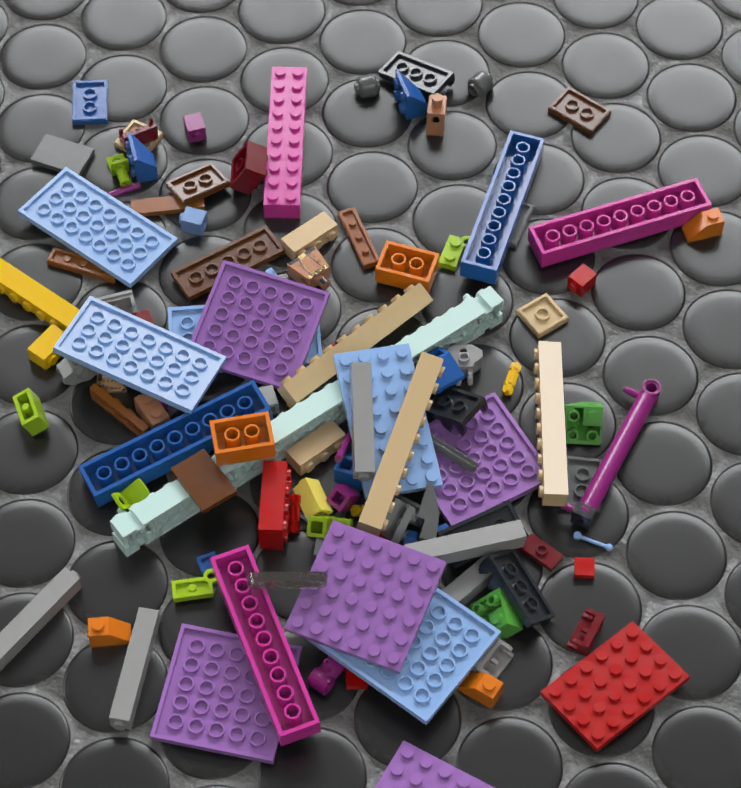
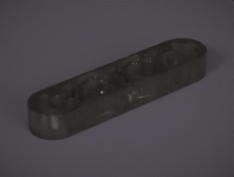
[247,571,328,589]

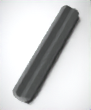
[431,435,478,473]

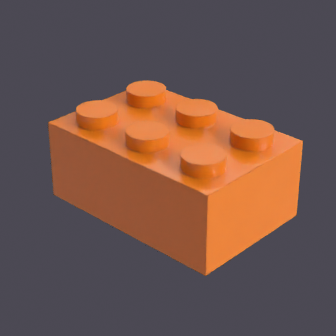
[375,240,440,294]
[209,411,276,466]

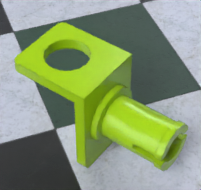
[106,153,131,187]
[111,479,150,511]

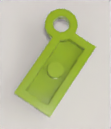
[439,235,470,271]
[171,568,217,602]

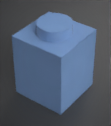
[179,206,208,236]

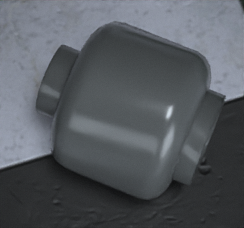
[468,71,493,97]
[354,74,380,98]

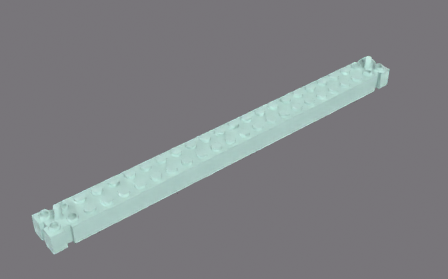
[110,286,504,557]

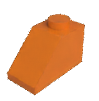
[681,208,725,243]
[88,616,131,648]
[456,672,504,709]

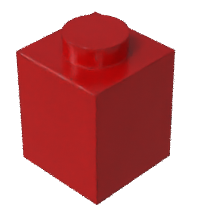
[567,264,597,297]

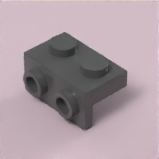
[380,498,416,544]

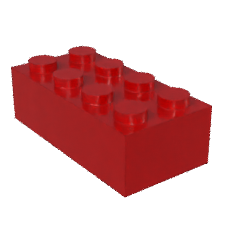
[258,460,292,550]

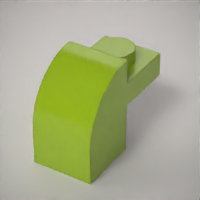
[306,515,353,538]

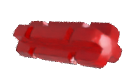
[289,494,301,533]

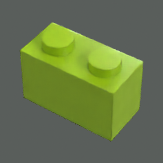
[12,388,49,436]

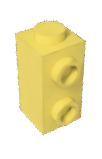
[293,477,333,521]

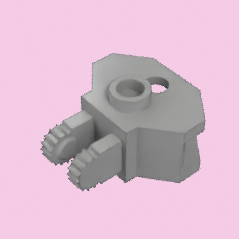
[446,344,483,386]
[56,358,97,386]

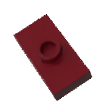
[519,533,564,572]

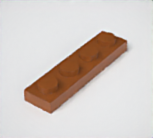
[89,383,150,436]

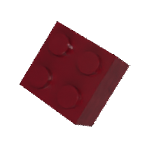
[230,140,268,195]

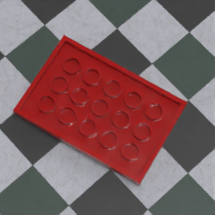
[540,621,690,752]

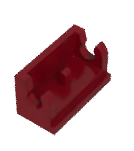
[119,118,159,150]
[566,608,605,656]

